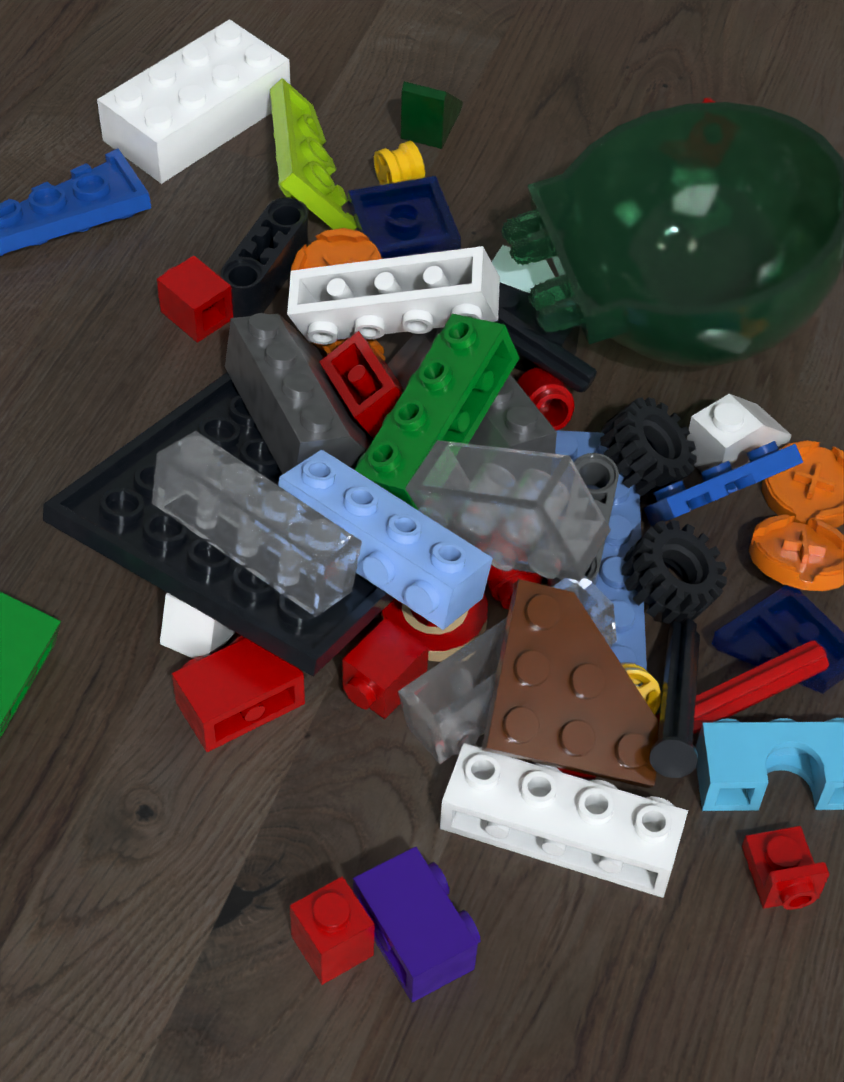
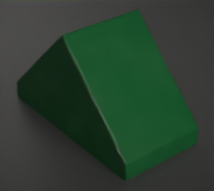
[401,81,463,149]

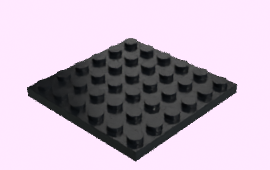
[43,372,488,677]

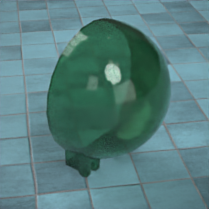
[501,102,844,367]

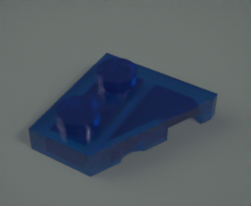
[711,585,844,694]

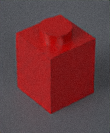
[157,255,233,343]
[343,617,429,719]
[290,876,375,985]

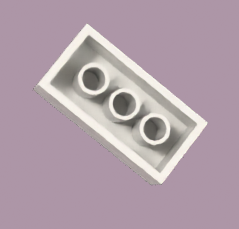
[97,19,290,184]

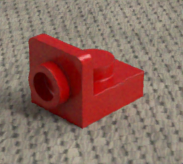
[742,826,830,910]

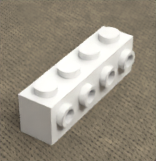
[287,246,500,345]
[440,743,688,898]

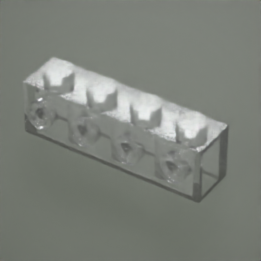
[152,431,362,617]
[398,569,617,764]

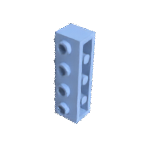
[273,449,493,630]

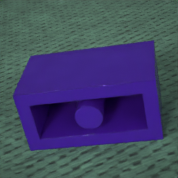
[353,846,480,1003]

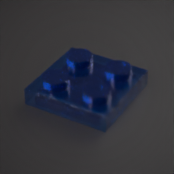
[348,176,461,259]

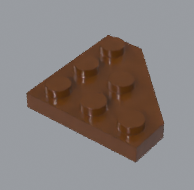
[482,579,659,788]

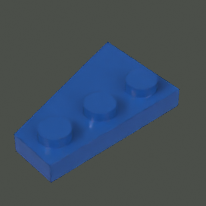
[643,441,804,527]

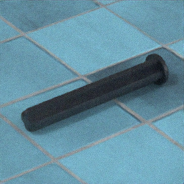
[495,306,597,392]
[650,619,700,778]

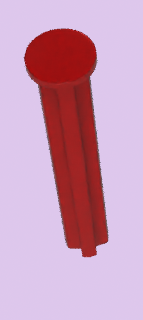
[655,640,829,734]

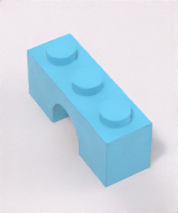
[695,718,844,811]

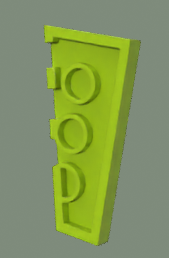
[270,78,357,230]

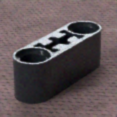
[221,197,309,318]

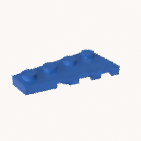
[0,148,151,257]

